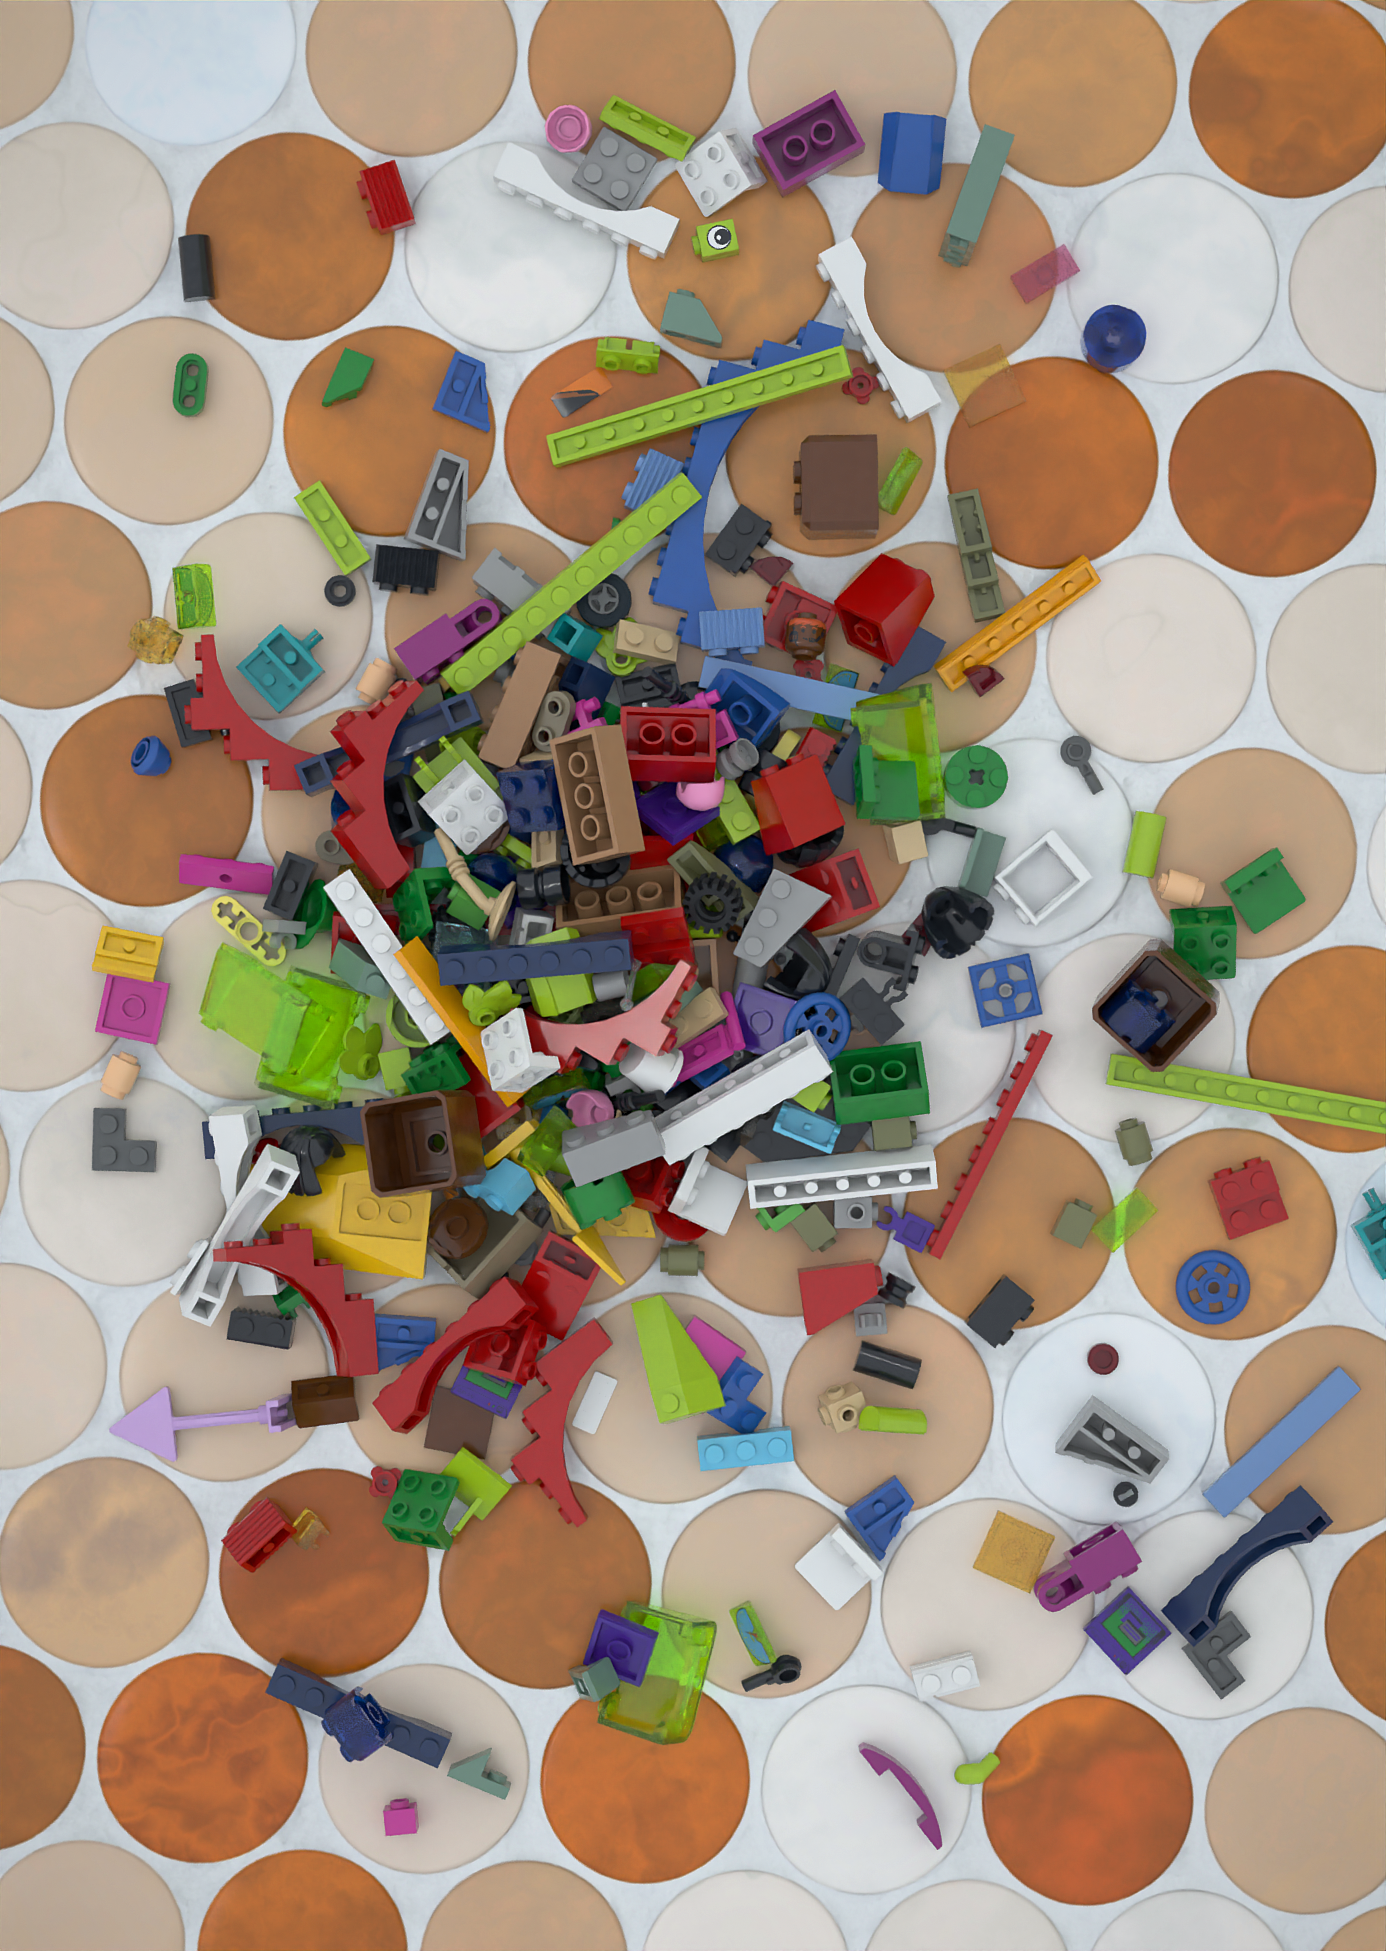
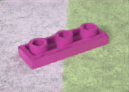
[179,854,274,895]

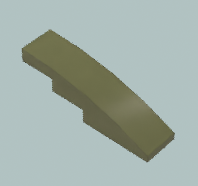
[947,488,1005,623]

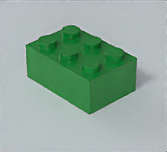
[829,1041,930,1125]

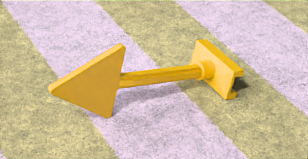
[484,1118,626,1286]

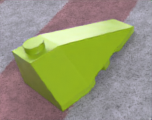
[631,1294,726,1424]

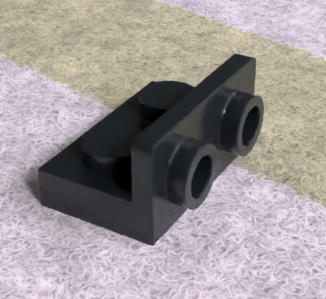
[705,504,773,577]

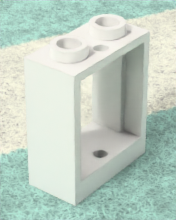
[993,829,1093,926]

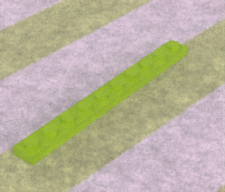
[546,345,853,468]
[440,472,702,695]
[1105,1054,1386,1134]

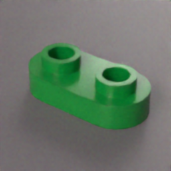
[173,353,209,417]

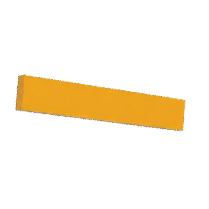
[933,555,1101,692]
[393,936,531,1107]

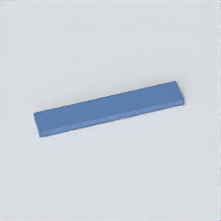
[698,656,889,727]
[1202,1366,1361,1518]

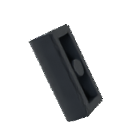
[178,234,216,302]
[853,1340,922,1390]

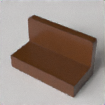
[291,1375,359,1428]

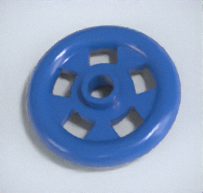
[783,992,851,1062]
[1176,1250,1250,1325]

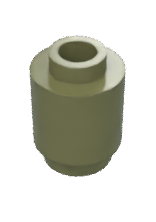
[1115,1118,1153,1166]
[660,1244,705,1276]

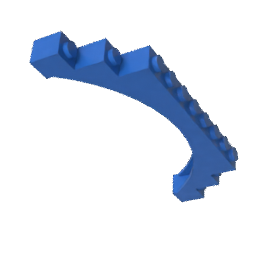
[648,320,845,666]

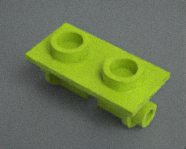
[596,337,660,374]

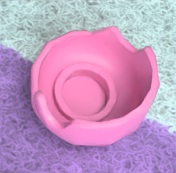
[545,105,592,153]
[676,776,725,811]
[566,1089,614,1127]

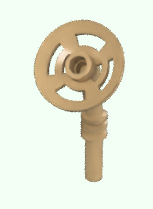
[434,828,517,942]

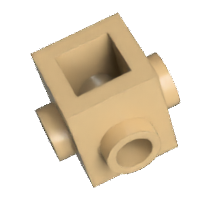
[818,1381,866,1433]

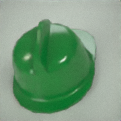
[294,879,338,949]

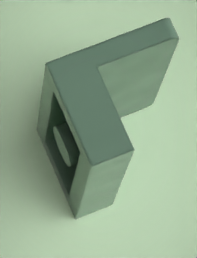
[957,827,1006,897]

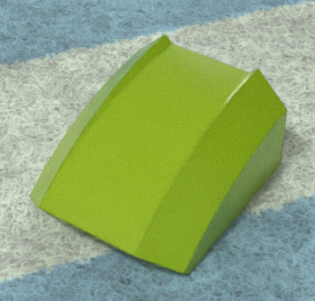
[526,927,597,1017]

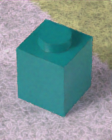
[547,613,603,662]

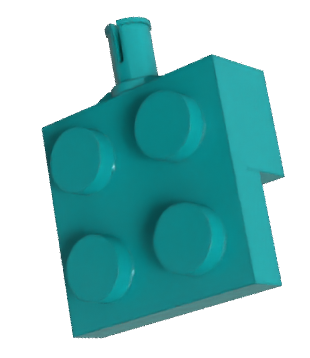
[236,624,325,714]
[1350,1188,1386,1280]

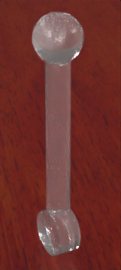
[620,959,641,1011]

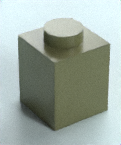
[871,1116,917,1151]
[1050,1198,1097,1249]
[791,1202,838,1253]

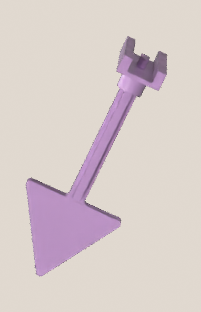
[109,1386,297,1462]

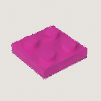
[95,974,170,1045]

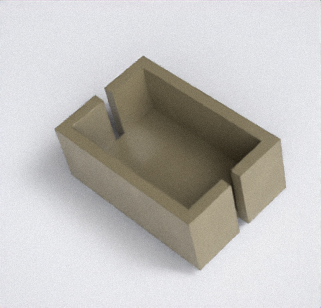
[427,1196,544,1299]

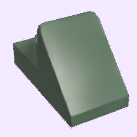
[568,1657,620,1702]
[447,1748,511,1800]

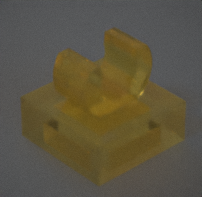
[292,1508,330,1551]

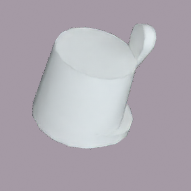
[619,1043,684,1094]

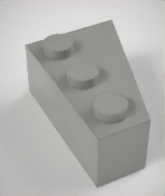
[404,449,469,562]
[472,548,571,641]
[733,869,832,968]
[562,1110,666,1187]
[1055,1395,1169,1484]

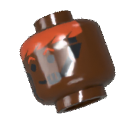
[785,612,827,661]

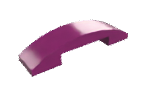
[858,1742,942,1850]

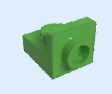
[755,1204,805,1233]

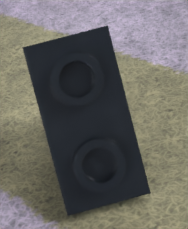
[857,923,926,991]

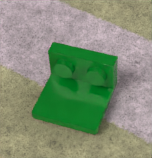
[853,745,920,820]
[1220,847,1306,934]
[393,867,452,945]
[1169,906,1237,980]
[401,1034,471,1095]
[382,1469,460,1551]

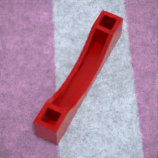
[372,1277,539,1435]

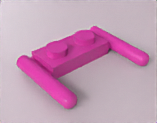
[672,991,746,1087]

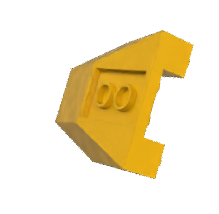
[250,1143,433,1279]

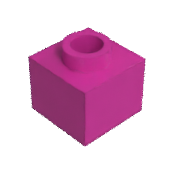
[383,1798,419,1836]

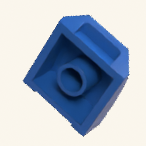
[877,112,946,195]
[705,668,790,749]

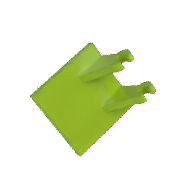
[412,735,501,794]
[439,1447,512,1537]

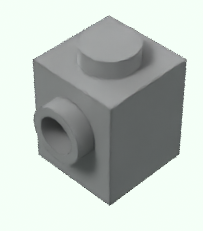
[833,1196,878,1228]

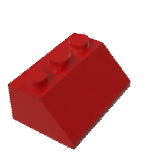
[620,706,716,783]

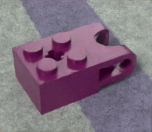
[394,599,502,685]
[1033,1521,1142,1612]

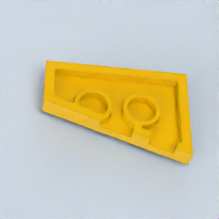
[549,1203,656,1238]

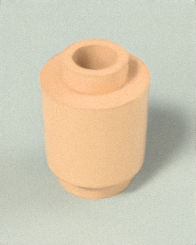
[356,658,398,704]
[1156,869,1205,907]
[100,1051,141,1100]

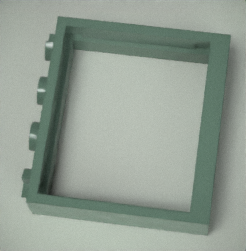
[938,124,1015,268]

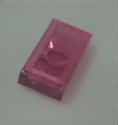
[1010,244,1080,304]

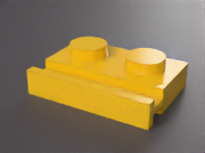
[92,925,164,983]

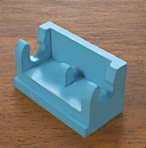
[772,1100,841,1154]

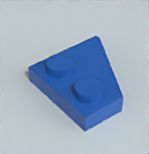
[432,351,490,433]
[374,1313,436,1375]
[844,1475,914,1561]

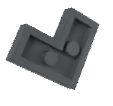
[92,1108,157,1172]
[1181,1610,1251,1699]

